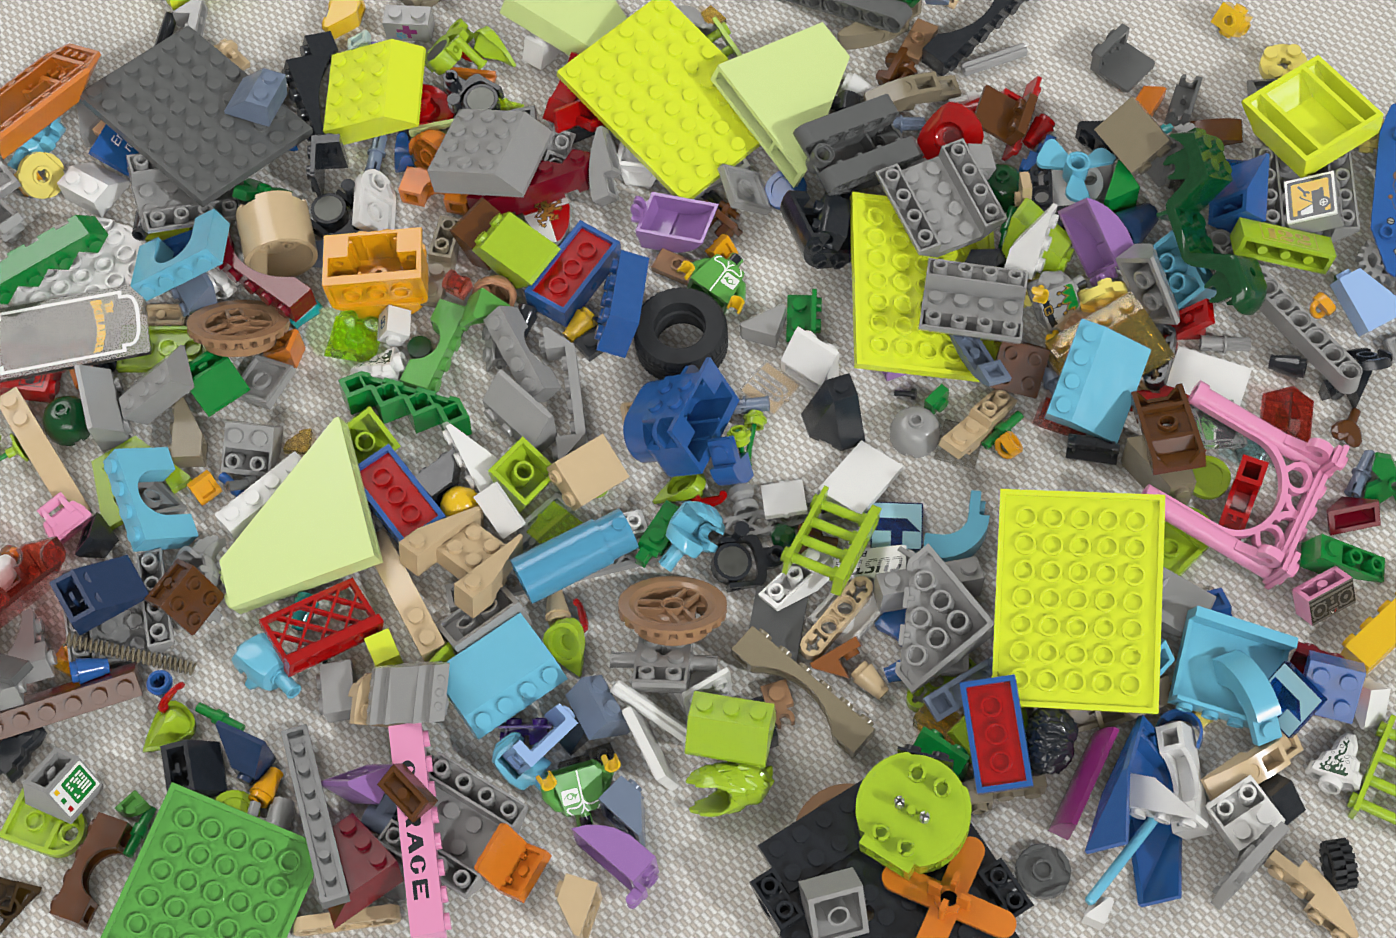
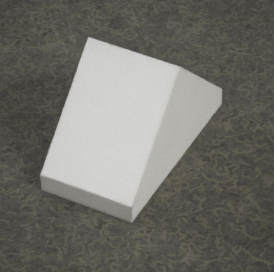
[1355,677,1391,729]

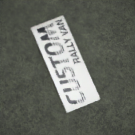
[827,545,906,582]

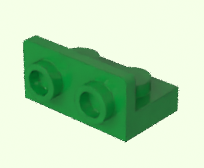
[786,288,822,342]

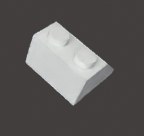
[57,162,131,218]

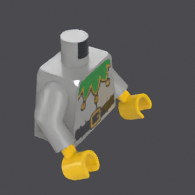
[1027,271,1088,349]

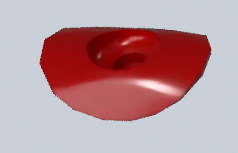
[419,84,455,125]
[917,102,984,160]

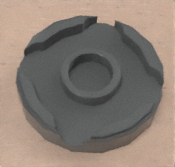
[1015,843,1071,900]

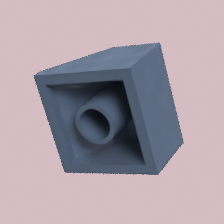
[224,68,287,127]
[169,272,217,317]
[565,675,630,740]
[598,775,646,847]

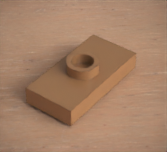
[897,18,939,65]
[651,248,694,286]

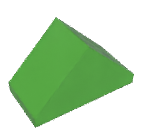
[460,288,510,328]

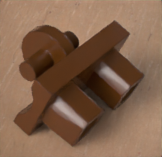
[876,47,918,85]
[705,200,743,238]

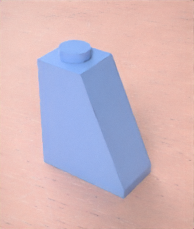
[1330,268,1396,337]

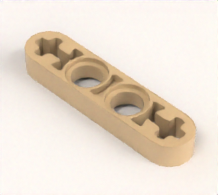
[800,576,873,661]
[293,904,401,936]

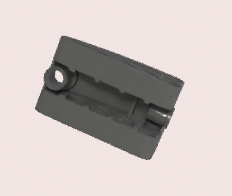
[793,94,924,196]

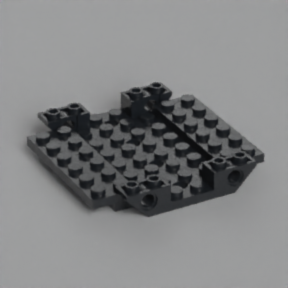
[749,779,1034,938]

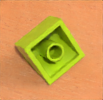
[487,436,551,514]

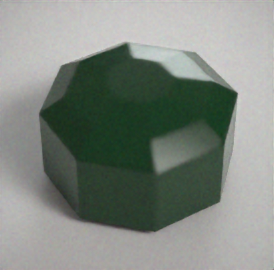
[770,523,796,548]

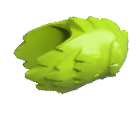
[686,762,775,817]

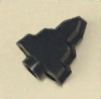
[0,727,48,783]

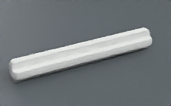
[610,680,687,743]

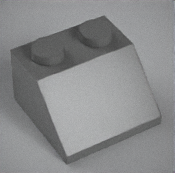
[798,867,869,938]

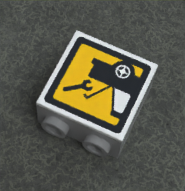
[1282,171,1344,233]

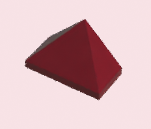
[1327,496,1381,536]

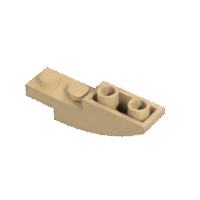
[939,389,1018,459]
[1200,729,1304,801]
[1264,849,1359,938]

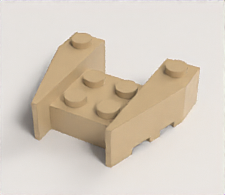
[399,506,523,618]

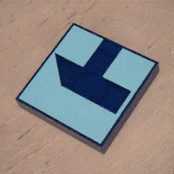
[870,502,923,553]
[1268,660,1328,739]

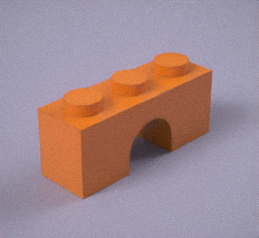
[398,166,470,216]

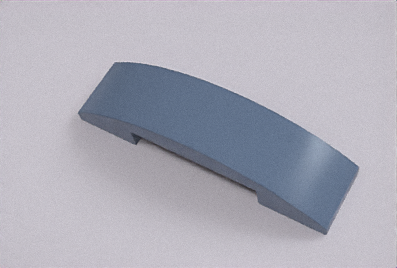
[949,335,1012,387]
[923,655,993,723]

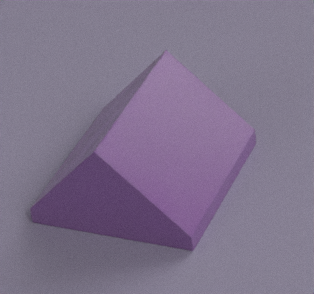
[321,764,392,804]

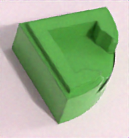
[114,790,151,817]

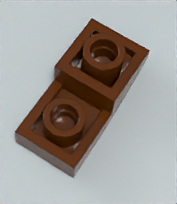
[1190,118,1244,146]

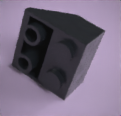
[160,739,229,798]

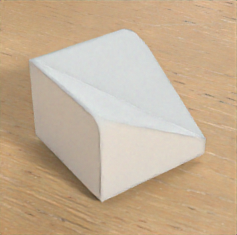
[1081,897,1114,931]

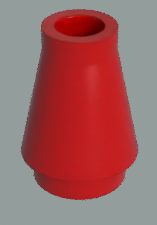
[1022,114,1055,150]

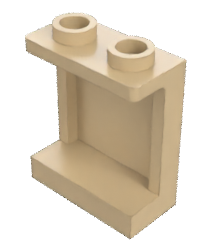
[547,434,630,511]

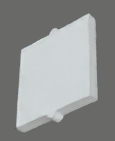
[761,479,808,520]

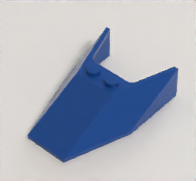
[1085,715,1182,908]

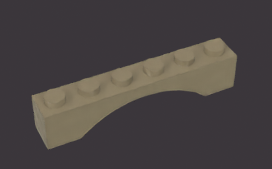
[731,626,875,759]

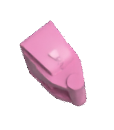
[36,492,93,548]

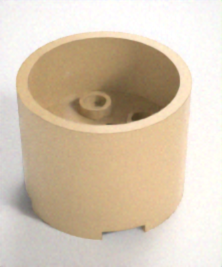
[236,190,318,277]

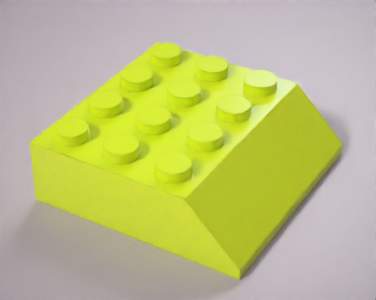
[323,39,426,145]
[1241,55,1384,178]

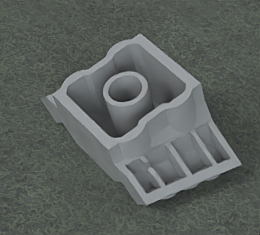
[366,661,450,726]

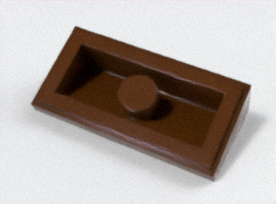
[377,763,438,823]

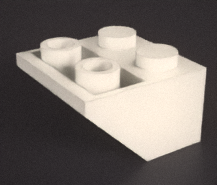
[781,327,839,394]
[1205,775,1285,858]

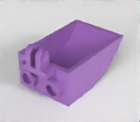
[630,192,719,253]
[1057,198,1134,287]
[571,825,659,909]

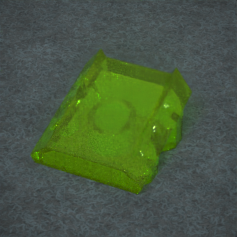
[324,310,380,363]

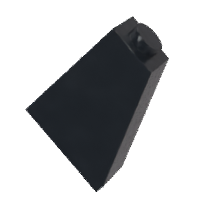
[801,373,865,451]

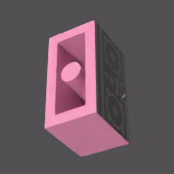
[1292,566,1356,626]

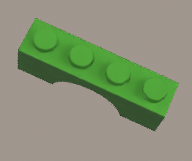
[400,299,470,393]

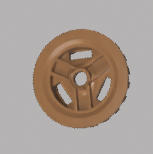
[187,300,290,357]
[618,576,727,646]

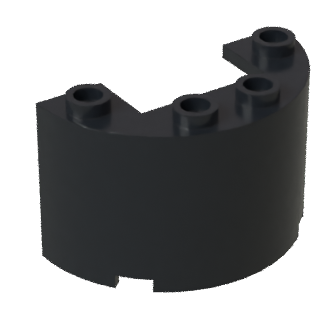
[780,190,851,270]

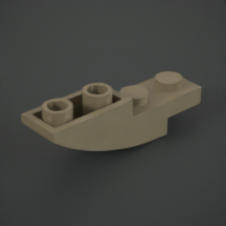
[837,0,922,50]
[863,71,962,112]
[420,215,460,308]
[1065,673,1171,733]
[962,775,1047,815]

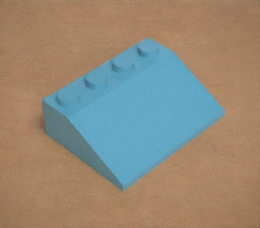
[1044,318,1151,444]
[447,613,568,740]

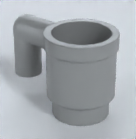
[247,797,295,831]

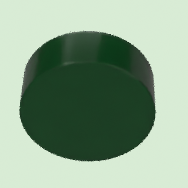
[407,336,433,359]

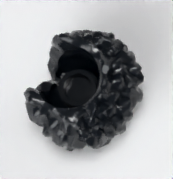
[1025,708,1079,775]

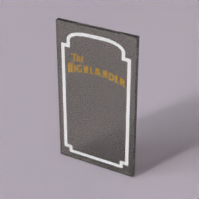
[0,284,152,383]

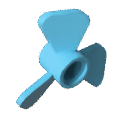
[1036,139,1116,202]

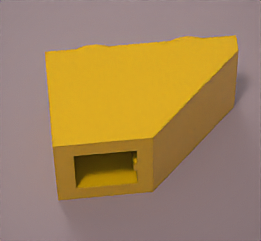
[322,0,366,40]

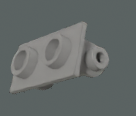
[482,326,507,372]

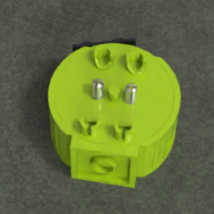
[856,744,972,881]

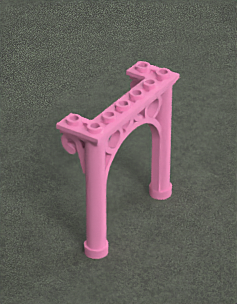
[1141,380,1350,590]

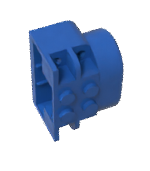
[623,357,740,477]

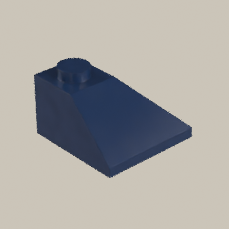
[215,720,276,786]

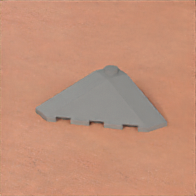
[895,543,994,693]

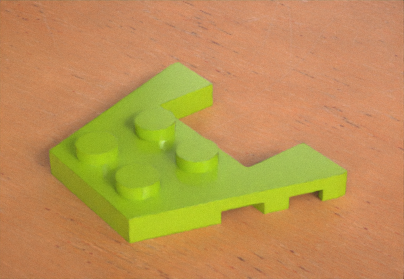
[91,436,192,531]

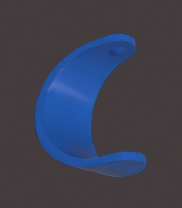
[394,132,415,173]
[1155,709,1203,749]

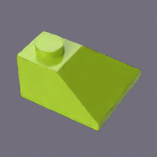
[347,406,401,464]

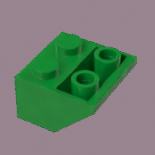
[189,351,250,417]
[913,726,970,782]

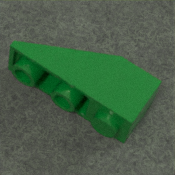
[1300,534,1385,583]

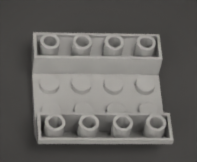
[875,138,1007,258]
[1251,146,1360,243]
[126,153,241,234]
[918,258,1028,344]
[59,548,175,669]
[377,752,529,899]

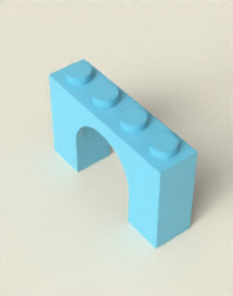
[130,209,230,301]
[103,447,199,552]

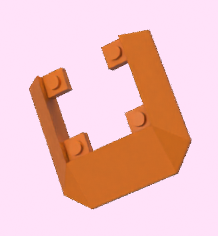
[0,43,101,160]

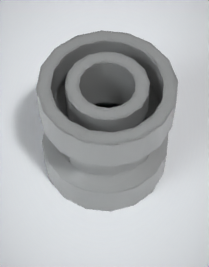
[728,483,759,516]

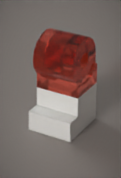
[442,269,473,307]

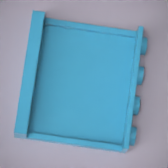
[1167,606,1299,729]

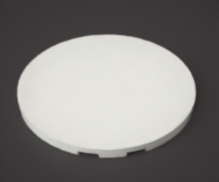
[12,217,147,341]

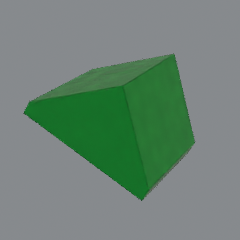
[1104,160,1140,213]

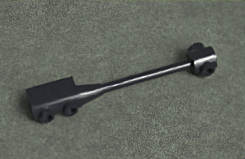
[810,90,862,252]

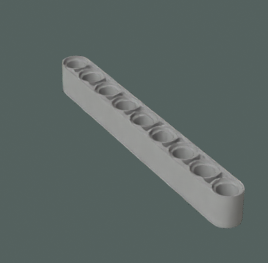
[1209,229,1362,394]

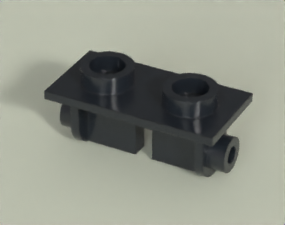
[1065,433,1120,465]

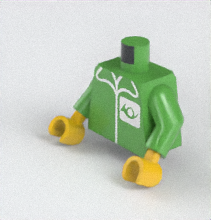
[676,253,746,314]
[536,753,621,827]

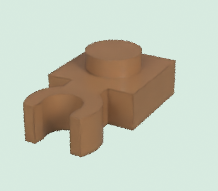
[760,679,795,730]

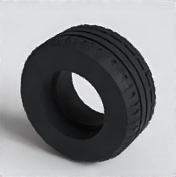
[634,287,728,380]

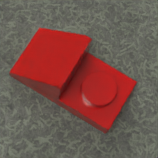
[1168,298,1215,340]

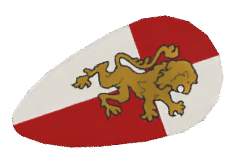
[522,196,571,245]

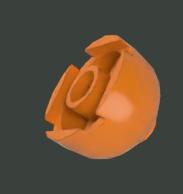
[409,129,446,170]

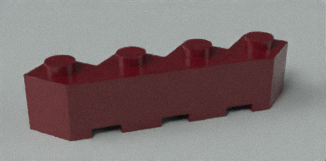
[466,149,591,215]

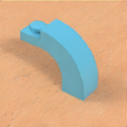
[924,490,990,562]
[1212,650,1282,746]

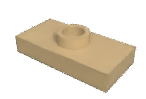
[1014,172,1032,208]

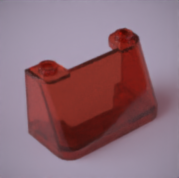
[0,536,66,629]

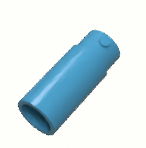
[510,508,639,604]

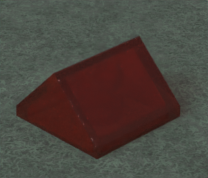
[1260,386,1314,443]

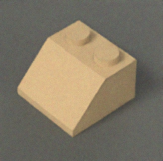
[555,873,603,938]

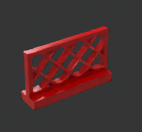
[259,577,384,677]

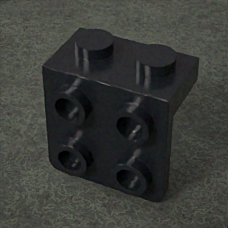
[306,133,349,197]

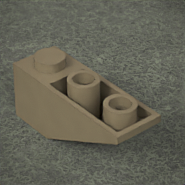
[168,397,208,468]

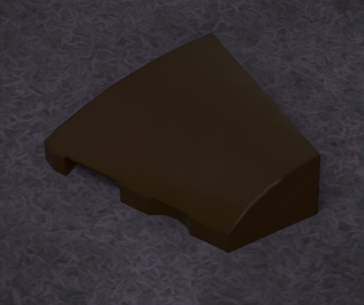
[0,877,42,934]

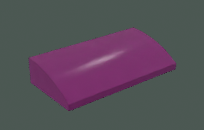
[1048,727,1120,840]

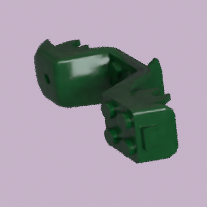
[1156,127,1267,315]

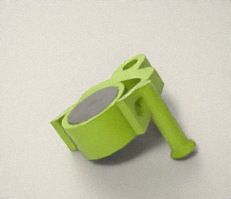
[425,18,487,75]

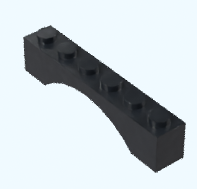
[922,0,1029,76]

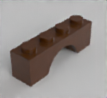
[49,812,133,931]

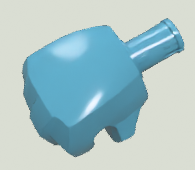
[7,117,67,170]
[658,501,725,572]
[231,633,301,699]
[492,732,552,792]

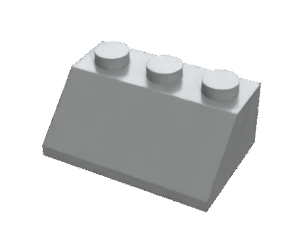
[1115,243,1180,325]
[119,345,194,425]
[74,365,133,452]
[482,369,557,453]
[436,586,533,655]

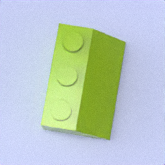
[685,691,776,767]

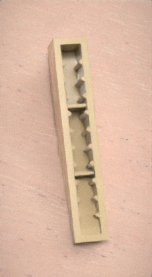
[0,387,91,511]
[375,529,446,662]

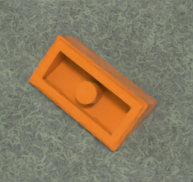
[1136,86,1167,117]

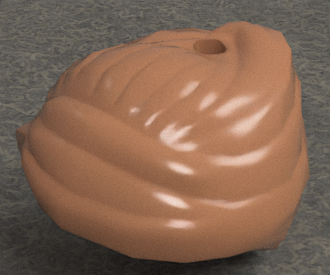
[472,275,517,306]

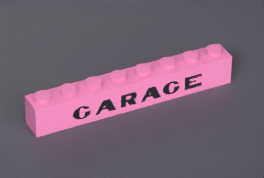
[388,723,452,938]

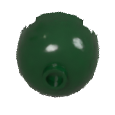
[987,164,1020,213]
[42,395,90,446]

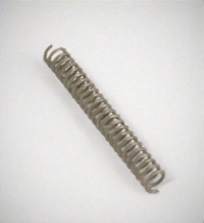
[62,632,197,676]

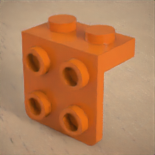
[474,823,552,903]

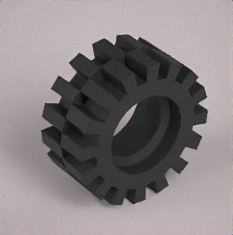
[1319,837,1359,891]

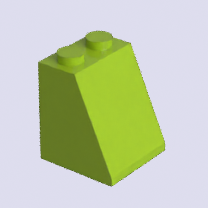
[1002,198,1075,275]
[472,212,561,289]

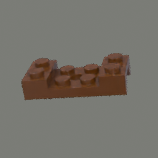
[1131,383,1206,475]

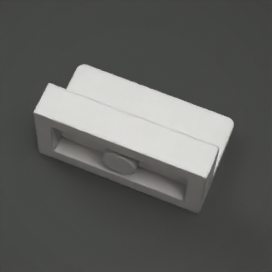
[474,482,525,539]

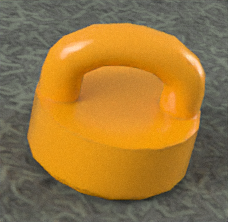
[1309,292,1336,319]
[995,431,1023,459]

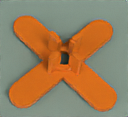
[882,836,1017,938]

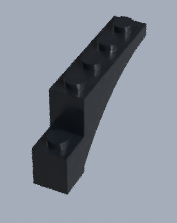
[281,31,338,142]

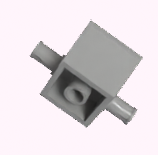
[610,636,718,694]

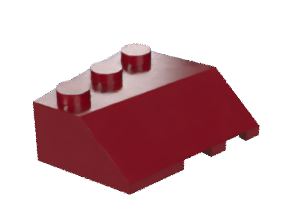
[328,813,404,929]

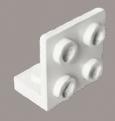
[672,666,732,716]

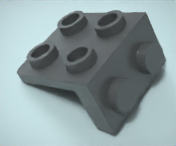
[1090,23,1155,93]

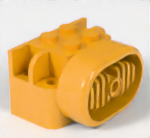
[322,227,428,320]

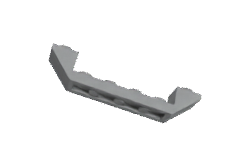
[539,327,588,462]

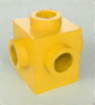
[1210,2,1253,39]

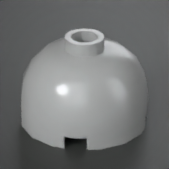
[890,406,940,458]

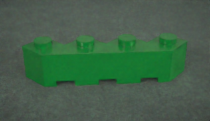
[0,215,109,305]
[338,371,472,436]

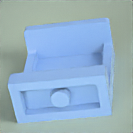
[502,703,578,775]

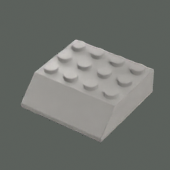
[427,108,553,197]

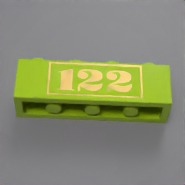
[1229,217,1336,275]

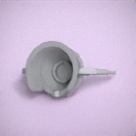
[173,535,227,624]

